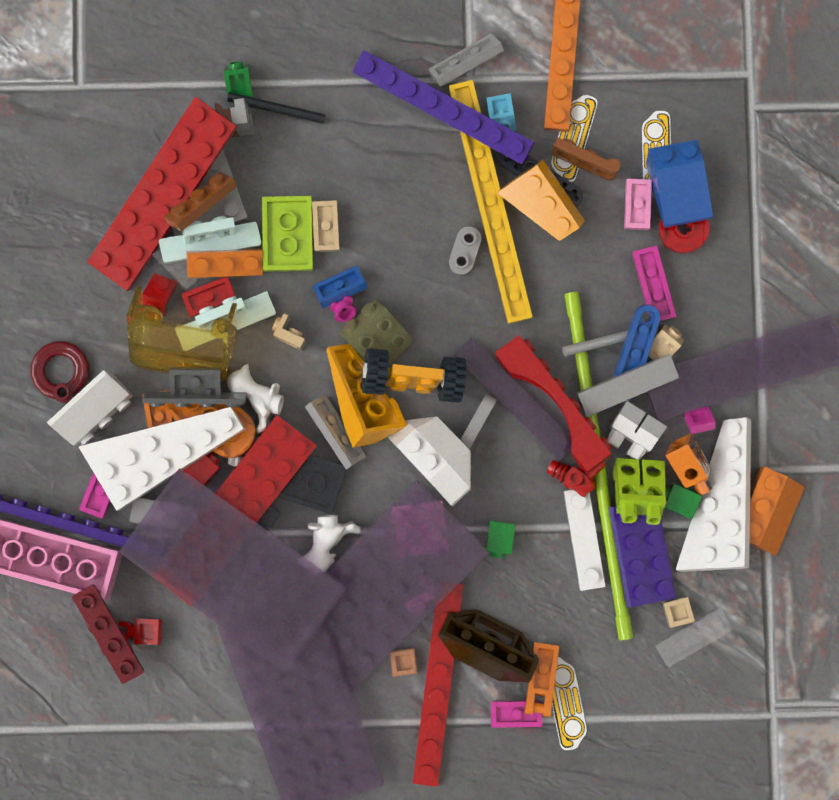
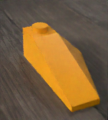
[326,344,407,448]

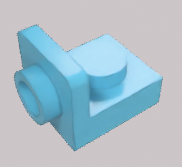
[487,93,517,132]

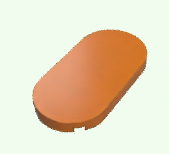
[167,389,256,458]

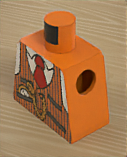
[665,433,712,495]

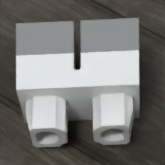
[607,401,667,459]

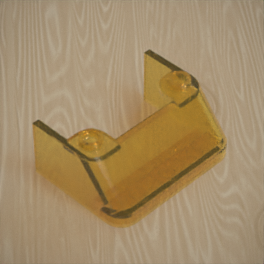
[126,287,237,381]

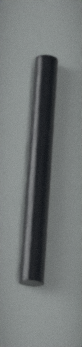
[227,92,326,124]

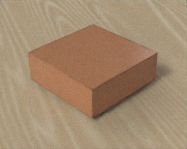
[389,648,418,677]

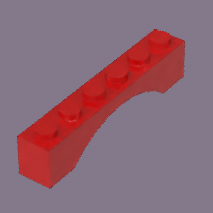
[495,335,612,475]

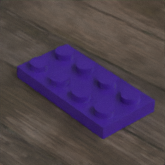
[609,506,676,607]

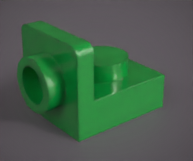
[224,61,253,97]

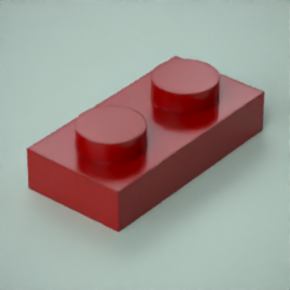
[181,276,236,318]

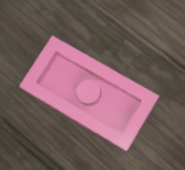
[624,179,652,230]

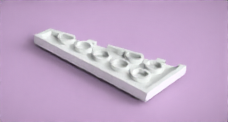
[79,407,245,511]
[676,417,751,572]

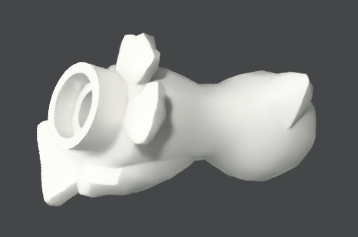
[227,364,284,434]
[297,515,362,576]

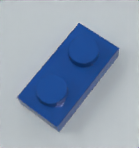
[312,265,368,308]

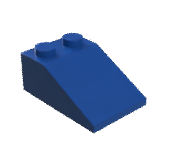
[646,139,713,228]

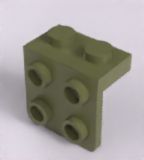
[339,300,413,365]

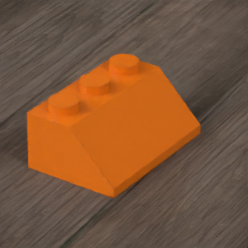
[749,467,805,556]

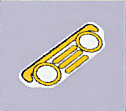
[551,95,598,182]
[642,111,671,199]
[552,657,587,750]

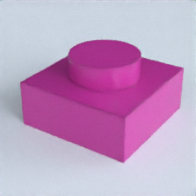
[684,406,716,434]

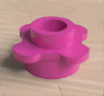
[330,296,357,322]

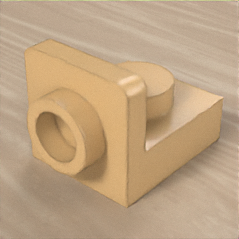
[272,313,306,351]
[648,324,684,360]

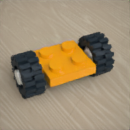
[362,348,467,403]

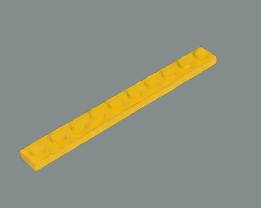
[449,80,532,324]

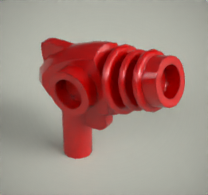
[547,460,606,497]

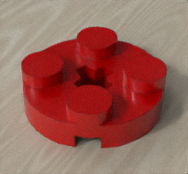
[659,219,710,254]

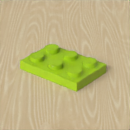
[262,196,313,272]

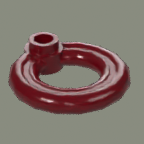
[30,341,89,403]

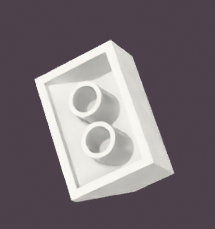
[47,370,133,447]

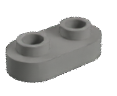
[449,227,481,276]

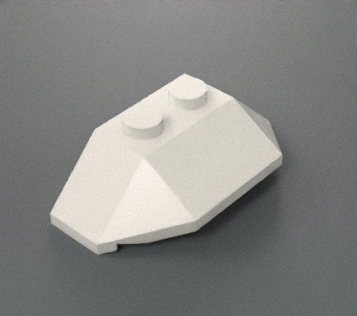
[388,417,471,506]

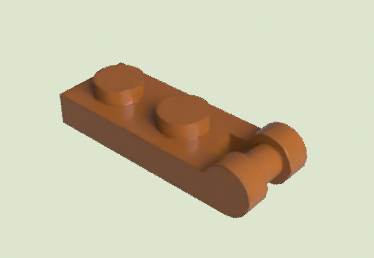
[550,138,621,181]

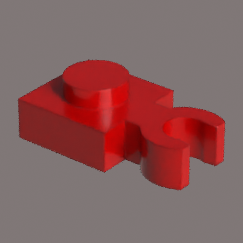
[118,619,163,645]

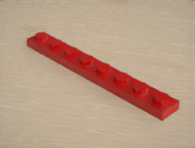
[413,580,463,787]

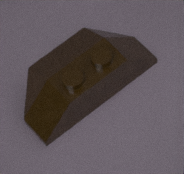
[438,609,539,682]

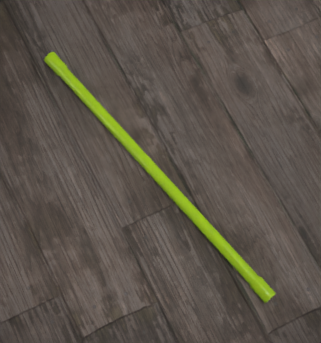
[564,292,633,640]

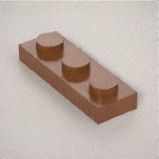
[164,172,237,232]

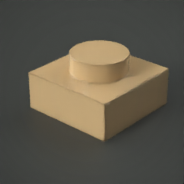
[662,596,695,628]

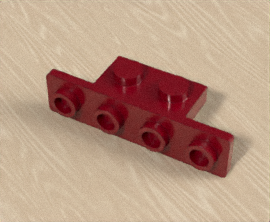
[72,584,144,684]

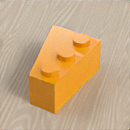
[497,160,585,241]

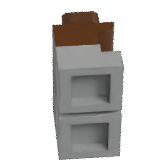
[214,98,254,138]

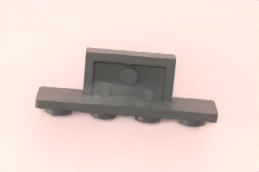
[143,367,247,407]

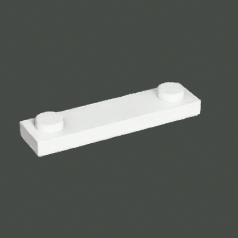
[563,490,605,591]

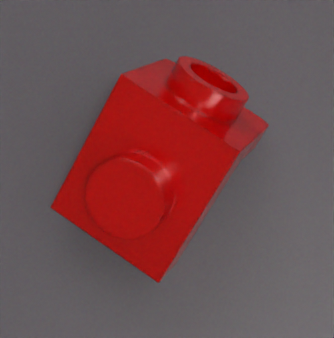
[141,273,177,318]

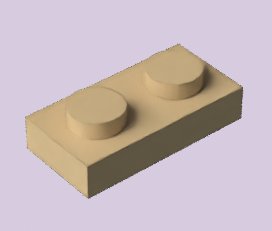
[312,200,340,252]

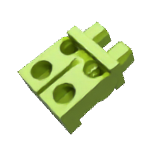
[613,458,666,525]

